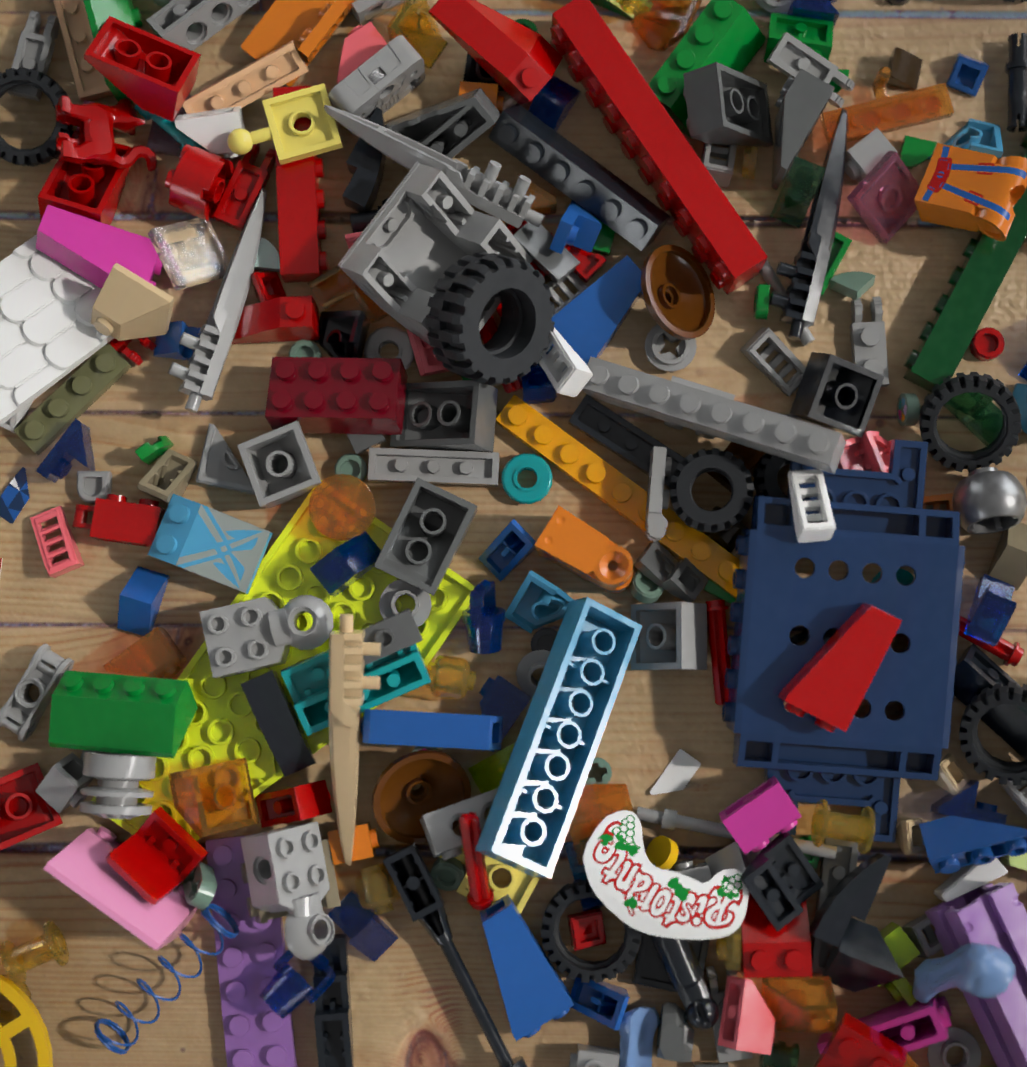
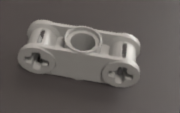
[0,643,74,742]

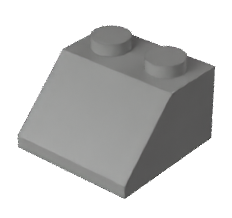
[237,421,322,508]
[631,602,707,670]

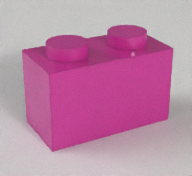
[719,776,802,854]

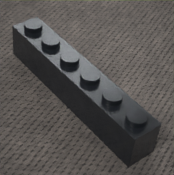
[488,104,670,251]

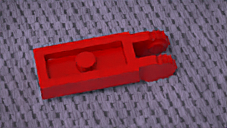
[213,143,276,231]

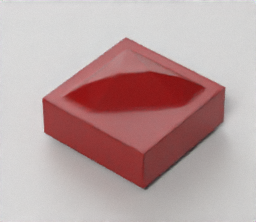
[567,908,607,951]

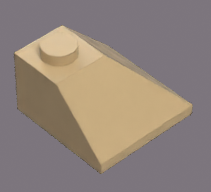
[91,263,174,341]

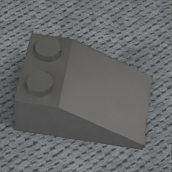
[683,62,773,147]
[771,69,835,190]
[390,380,498,452]
[374,478,477,596]

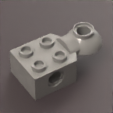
[199,595,333,679]
[240,821,335,960]

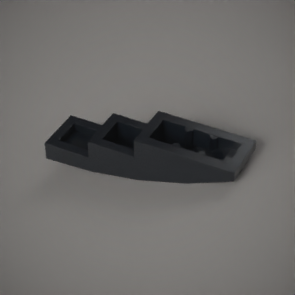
[313,934,354,1067]

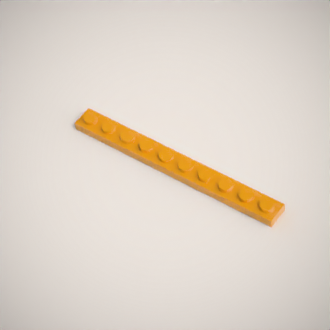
[496,394,740,599]

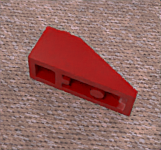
[232,295,319,344]

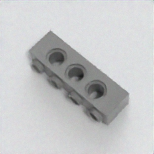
[146,0,260,51]
[420,788,498,861]

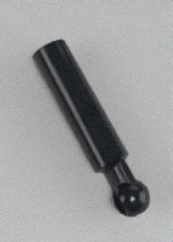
[650,863,720,1030]

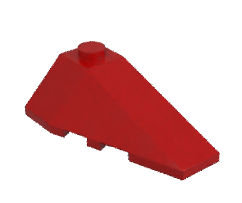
[428,0,563,105]

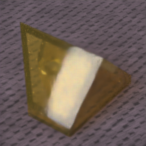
[387,0,448,69]

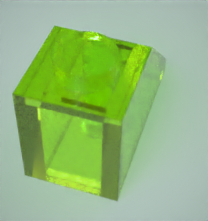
[468,742,516,794]

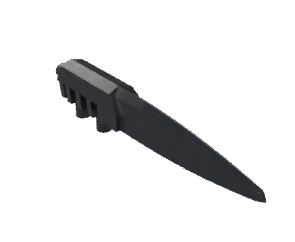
[769,108,848,340]

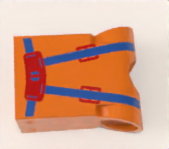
[914,143,1027,241]
[534,506,634,594]

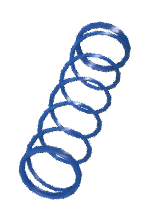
[94,903,239,1054]

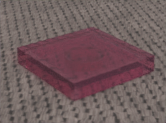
[847,151,919,244]

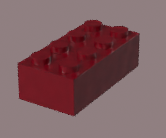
[265,357,408,435]

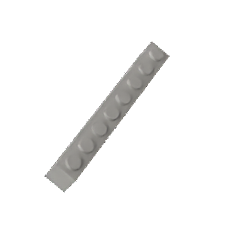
[582,356,846,474]

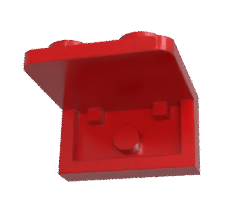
[106,806,209,905]

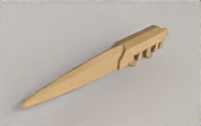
[329,613,381,865]

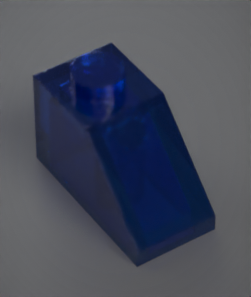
[310,531,381,598]
[479,675,531,753]

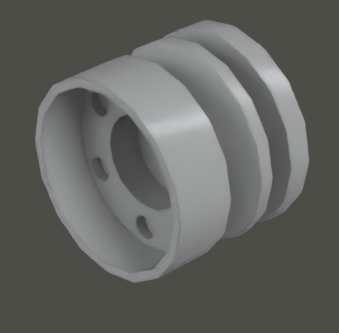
[79,752,157,819]

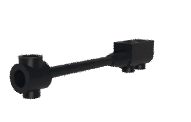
[383,843,527,1067]

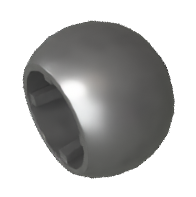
[952,467,1027,534]

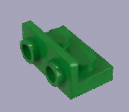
[763,12,834,63]

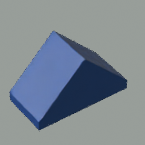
[478,519,536,582]
[117,566,170,638]
[570,977,629,1031]

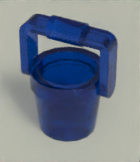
[462,580,505,654]
[259,949,336,1020]

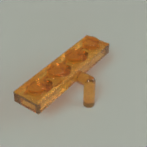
[820,67,954,147]

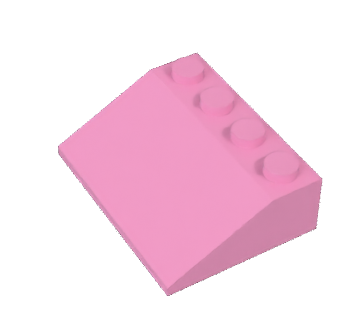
[43,826,198,951]

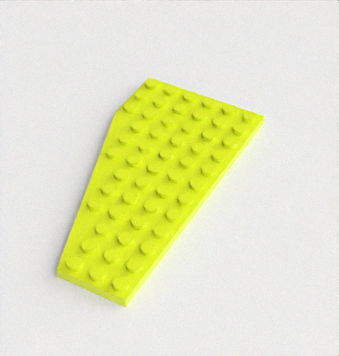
[91,479,480,841]

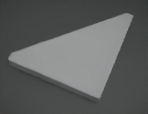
[196,423,255,495]

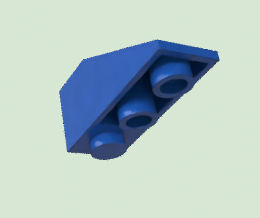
[919,815,1027,874]

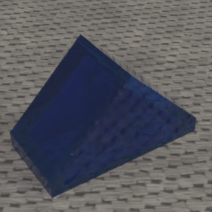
[528,76,581,132]

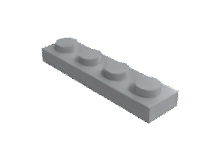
[368,448,500,487]

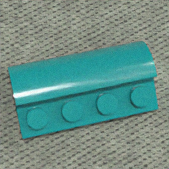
[280,644,431,736]

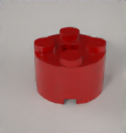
[165,144,234,221]

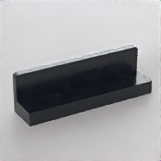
[954,643,1027,760]

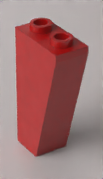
[778,603,902,733]

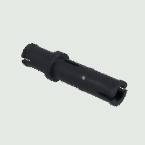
[1005,33,1027,133]

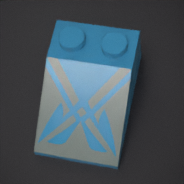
[148,494,273,594]

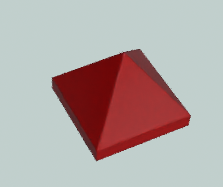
[251,272,287,302]

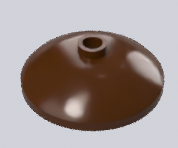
[641,244,715,340]
[372,750,471,844]

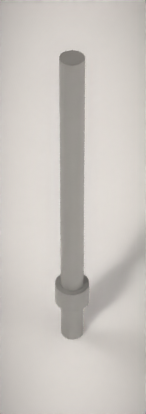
[636,807,837,860]

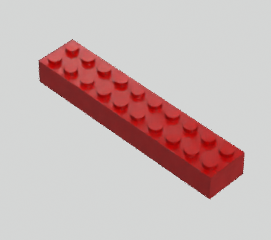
[550,0,768,295]

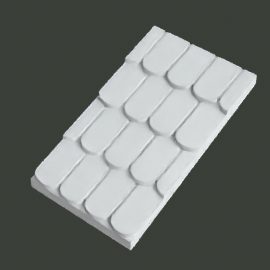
[0,235,113,426]

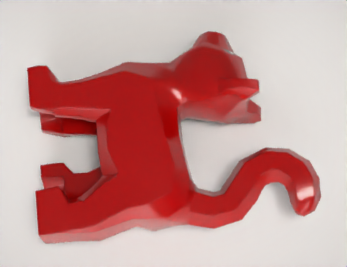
[55,96,157,171]

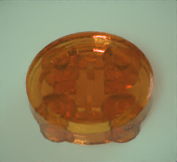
[309,474,376,541]

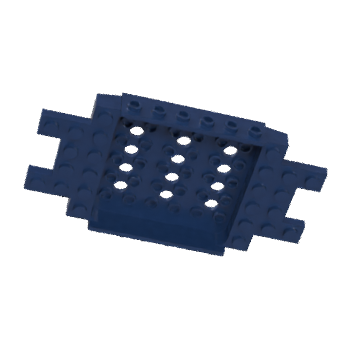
[722,439,965,843]

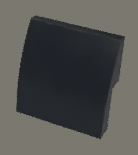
[740,832,824,932]

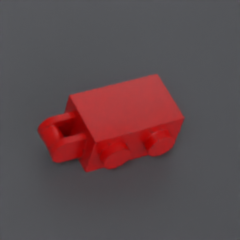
[72,494,166,548]

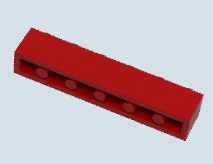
[273,86,328,283]

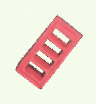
[30,506,85,578]

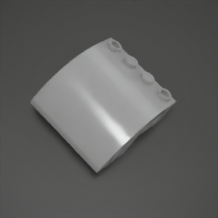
[338,162,533,348]

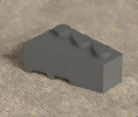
[384,88,501,158]

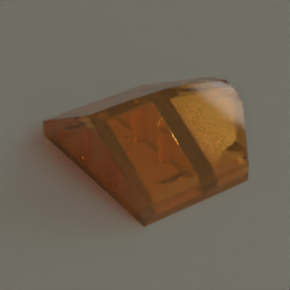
[631,0,702,52]

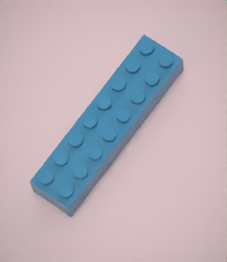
[475,597,642,878]

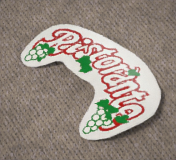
[583,810,749,940]

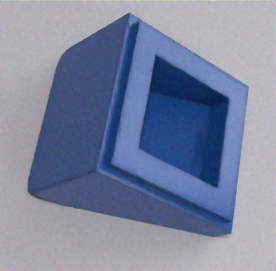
[946,53,989,97]

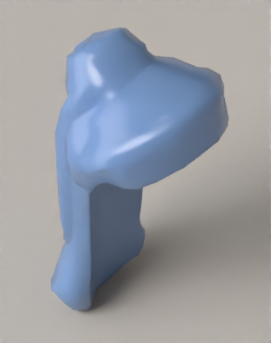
[912,943,1015,1003]
[619,1006,660,1067]

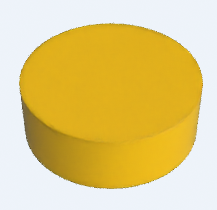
[646,836,679,870]

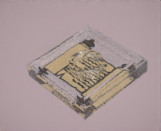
[148,218,229,291]

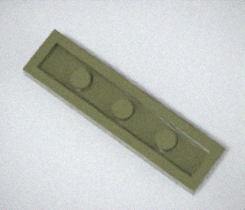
[13,343,132,455]

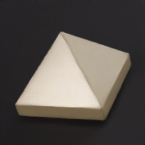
[934,753,969,795]
[895,818,925,855]

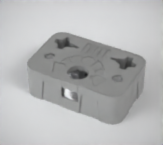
[328,35,425,136]

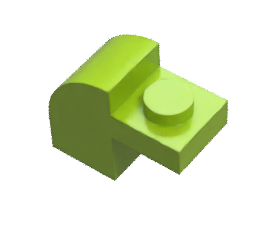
[878,922,921,1006]

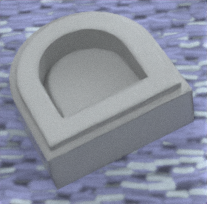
[77,471,112,505]

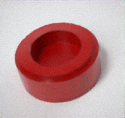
[969,327,1005,361]

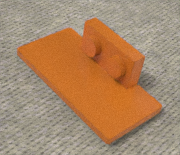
[241,0,356,87]

